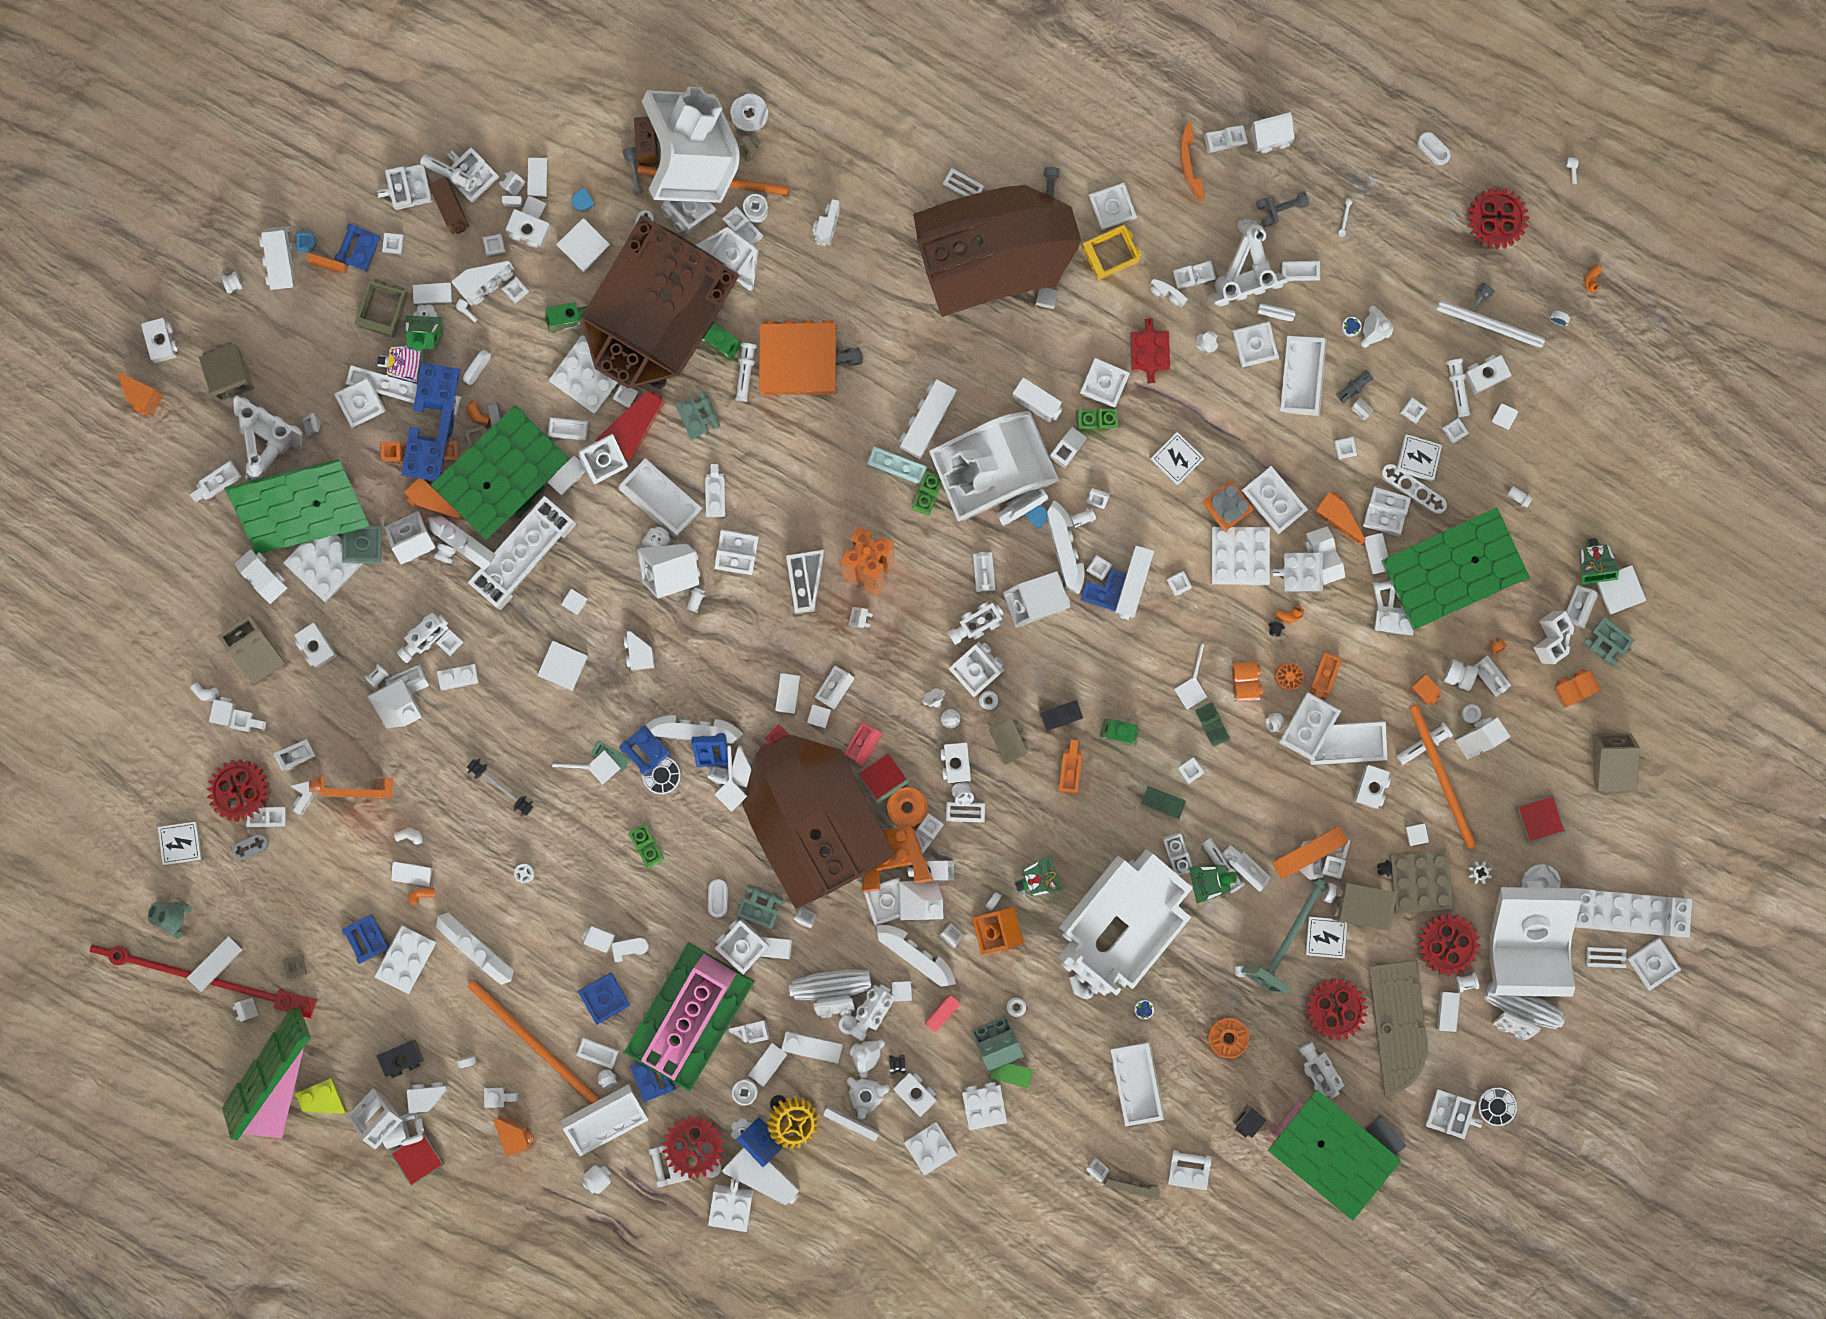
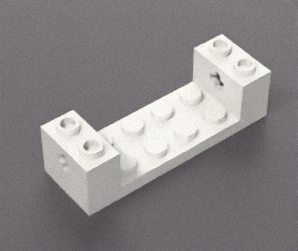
[468,496,576,610]
[1575,889,1692,938]

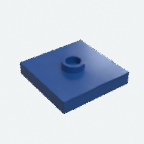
[578,972,631,1025]
[736,1117,783,1167]

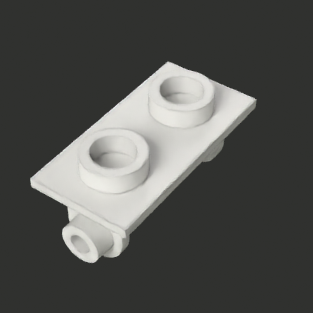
[973,552,995,592]
[1473,655,1511,697]

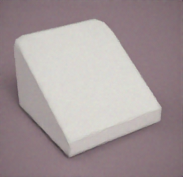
[1035,288,1058,310]
[1351,398,1374,420]
[1491,403,1519,430]

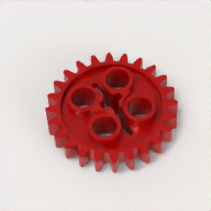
[1466,187,1529,250]
[207,759,271,822]
[1417,913,1481,976]
[1304,978,1368,1041]
[662,1115,725,1179]

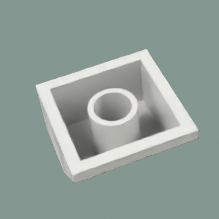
[1250,112,1294,153]
[385,511,435,564]

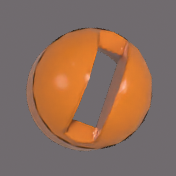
[1490,638,1507,654]

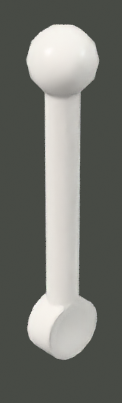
[1338,198,1352,237]

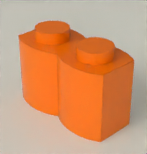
[1232,661,1263,701]
[1554,669,1601,708]

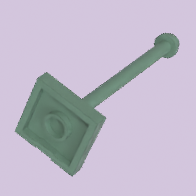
[1241,878,1327,994]

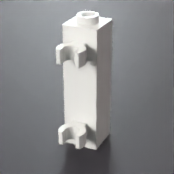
[1115,546,1154,621]

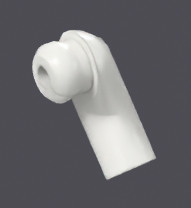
[190,682,219,701]

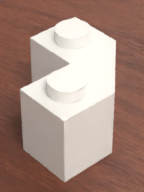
[1305,526,1345,585]
[234,549,287,604]
[1533,611,1574,664]

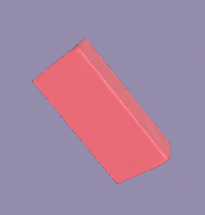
[843,722,882,766]
[925,994,960,1032]

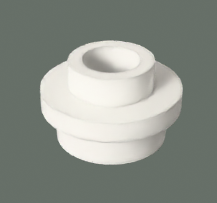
[979,691,998,710]
[1007,997,1026,1017]

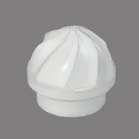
[941,709,960,729]
[1265,713,1285,732]
[598,1070,617,1089]

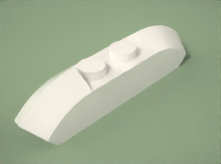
[1046,501,1084,594]
[428,514,496,570]
[646,715,743,744]
[436,912,514,985]
[876,925,956,987]

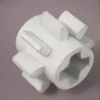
[1467,861,1492,884]

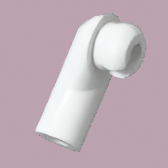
[394,827,423,845]
[1069,976,1094,999]

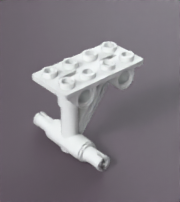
[1207,219,1288,306]
[234,396,303,482]

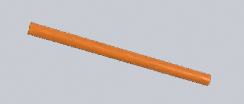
[637,164,789,196]
[1409,704,1476,849]

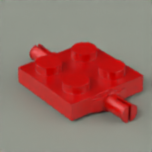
[1130,318,1170,384]

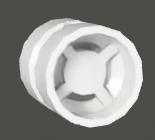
[743,194,769,224]
[1443,659,1478,691]
[732,1079,758,1105]

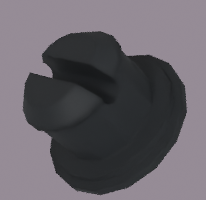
[1268,622,1285,637]
[1377,860,1392,877]
[770,1095,786,1111]

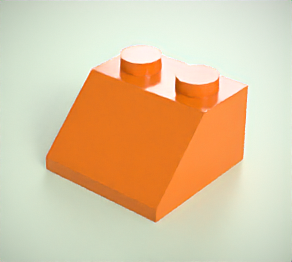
[118,373,163,416]
[972,907,1024,955]
[493,1115,534,1157]

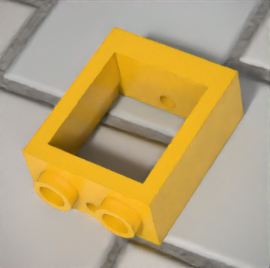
[1082,225,1141,281]

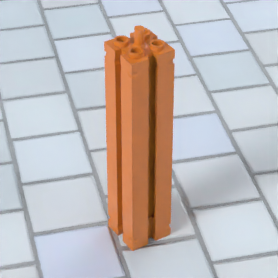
[840,526,894,596]

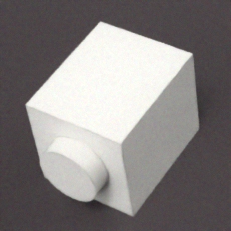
[209,697,237,726]

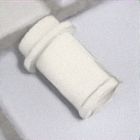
[1507,486,1533,507]
[1071,508,1096,528]
[686,587,705,613]

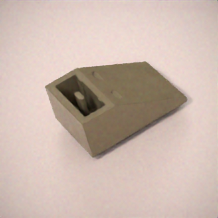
[217,614,286,685]
[989,718,1029,765]

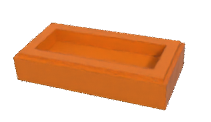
[307,253,348,274]

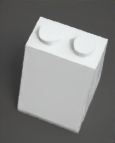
[637,544,700,599]
[1003,571,1071,628]

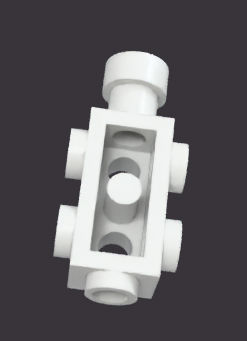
[948,602,1004,645]
[397,613,448,663]
[850,984,895,1041]
[1299,1042,1344,1099]

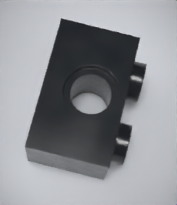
[1040,700,1083,732]
[377,1040,424,1078]
[1233,1105,1267,1138]

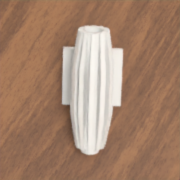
[789,969,872,1018]
[1484,981,1565,1040]

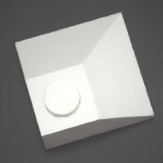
[578,434,628,484]
[368,678,422,728]
[899,880,943,920]

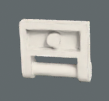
[648,1141,691,1188]
[1168,1150,1212,1190]

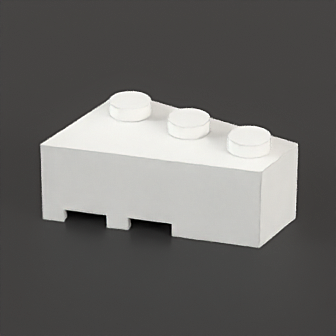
[259,226,296,290]
[786,550,825,614]
[1455,717,1510,760]

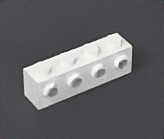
[899,379,957,459]

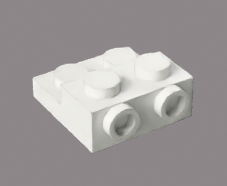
[813,199,840,246]
[661,200,716,236]
[949,642,1004,697]
[715,918,770,974]
[962,1082,1007,1130]

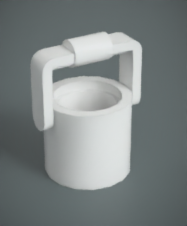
[383,1113,424,1149]

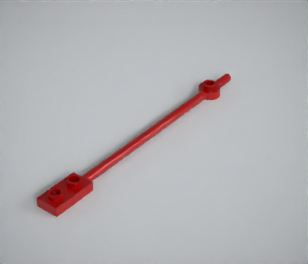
[90,944,317,1019]

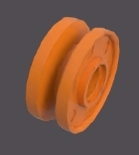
[887,787,928,827]
[1208,1018,1249,1058]

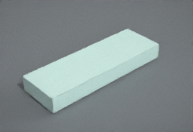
[867,447,927,485]

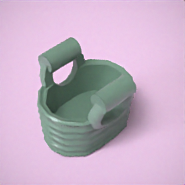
[148,901,192,939]

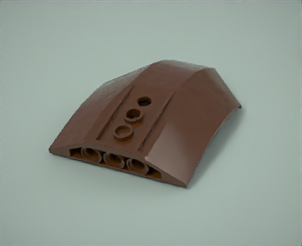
[913,185,1082,317]
[580,215,740,388]
[742,734,896,909]

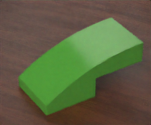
[989,1063,1033,1088]

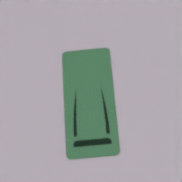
[591,741,630,772]

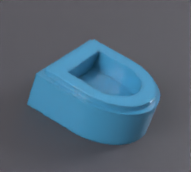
[572,188,595,211]
[296,232,316,252]
[1025,506,1047,529]

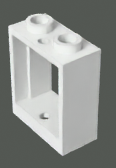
[1012,378,1062,423]
[347,1088,402,1149]

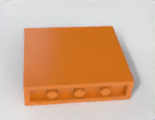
[759,320,838,395]
[309,775,393,799]

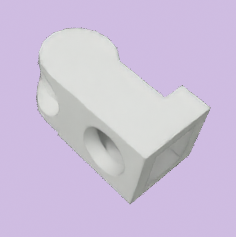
[611,938,649,962]

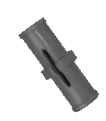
[1336,370,1373,404]

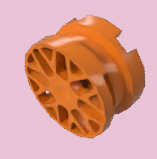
[1275,663,1303,690]

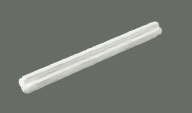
[1437,301,1545,348]

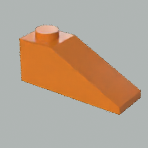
[404,479,463,520]
[1314,492,1366,545]

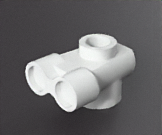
[1196,331,1218,354]

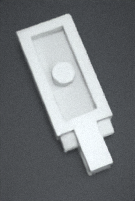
[190,460,242,502]
[705,464,725,517]
[996,488,1049,526]
[1222,845,1271,892]

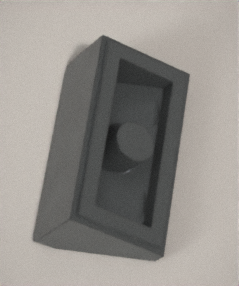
[1365,1115,1407,1155]

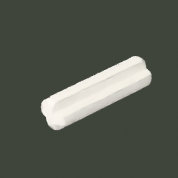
[1258,303,1295,322]

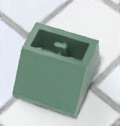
[971,1015,1024,1071]

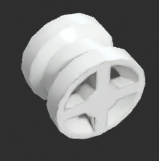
[221,271,243,294]
[434,543,456,564]
[952,782,974,806]
[514,864,535,883]

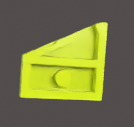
[295,1078,346,1114]

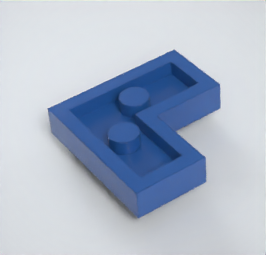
[1081,570,1126,612]

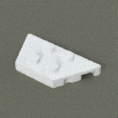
[695,227,759,291]

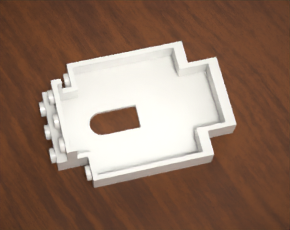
[1058,849,1192,996]

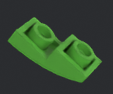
[1076,409,1118,430]
[911,471,942,516]
[628,824,665,868]

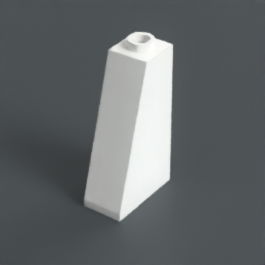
[722,1147,800,1205]

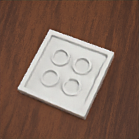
[548,335,618,415]
[1211,527,1270,585]
[284,534,363,603]

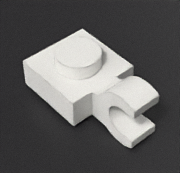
[229,709,267,732]
[484,1087,518,1108]

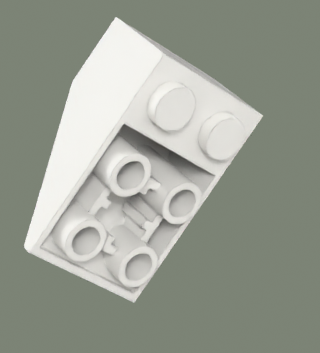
[452,261,515,306]

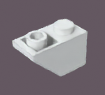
[1050,427,1087,469]
[624,631,655,671]
[582,925,616,953]
[407,1082,449,1113]

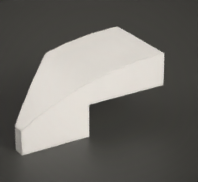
[732,745,752,787]
[728,1020,770,1043]

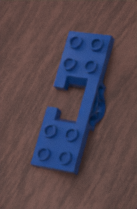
[401,362,460,481]

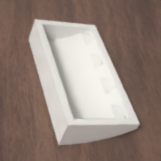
[1280,336,1327,416]
[619,458,702,539]
[1310,720,1387,765]
[1111,1041,1165,1126]
[561,1084,648,1156]

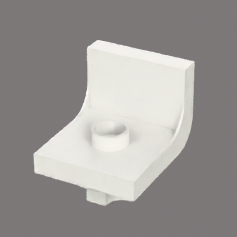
[642,87,739,203]
[929,411,1059,521]
[1489,881,1581,997]

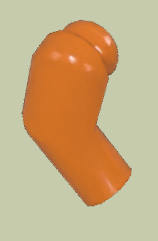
[1584,264,1603,292]
[467,401,490,426]
[1275,606,1304,624]
[408,888,435,904]

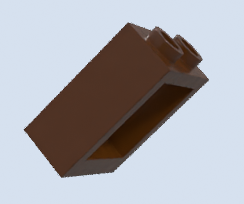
[634,117,659,165]
[428,177,470,234]

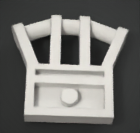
[1372,581,1414,636]

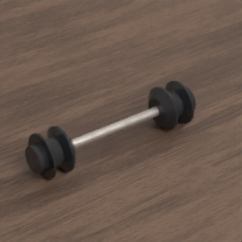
[467,758,534,816]

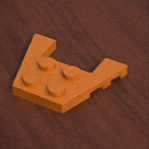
[862,826,933,893]

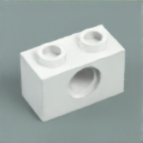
[506,209,551,248]
[141,318,178,363]
[1465,355,1512,395]
[294,622,338,668]
[940,743,971,784]
[1353,765,1391,809]
[893,1072,937,1117]

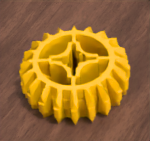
[767,1096,819,1149]

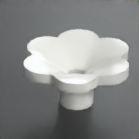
[413,304,438,317]
[922,688,945,707]
[731,1118,752,1139]

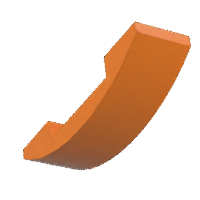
[1180,122,1204,201]
[380,441,458,462]
[1271,826,1348,879]

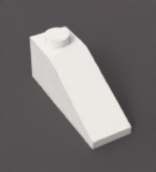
[781,1031,843,1063]

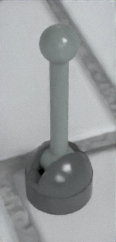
[622,147,642,194]
[1460,282,1495,325]

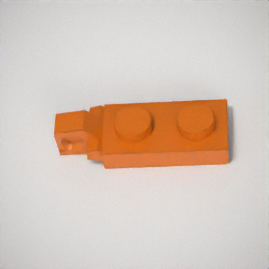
[1309,652,1342,699]
[1058,739,1082,794]

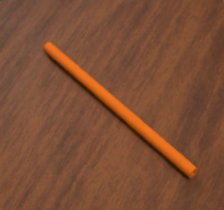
[467,980,600,1104]

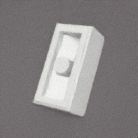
[1566,585,1598,629]
[385,664,429,694]
[815,665,854,709]
[775,673,800,714]
[391,861,433,887]
[1437,991,1460,1032]

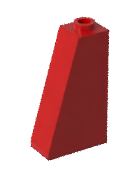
[596,391,665,462]

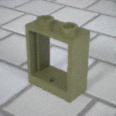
[355,279,408,338]

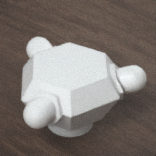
[1361,306,1393,348]
[850,1039,885,1079]
[847,1077,890,1120]

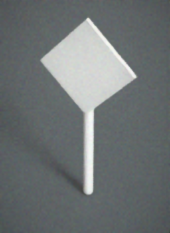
[1174,643,1207,710]
[715,745,747,812]
[552,750,621,785]

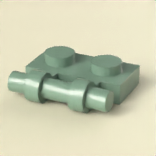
[675,392,720,440]
[1584,617,1635,666]
[736,885,784,930]

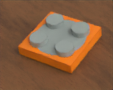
[1202,480,1255,532]

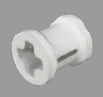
[365,664,390,689]
[1456,972,1479,993]

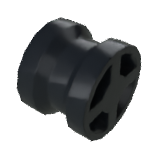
[889,1055,906,1075]

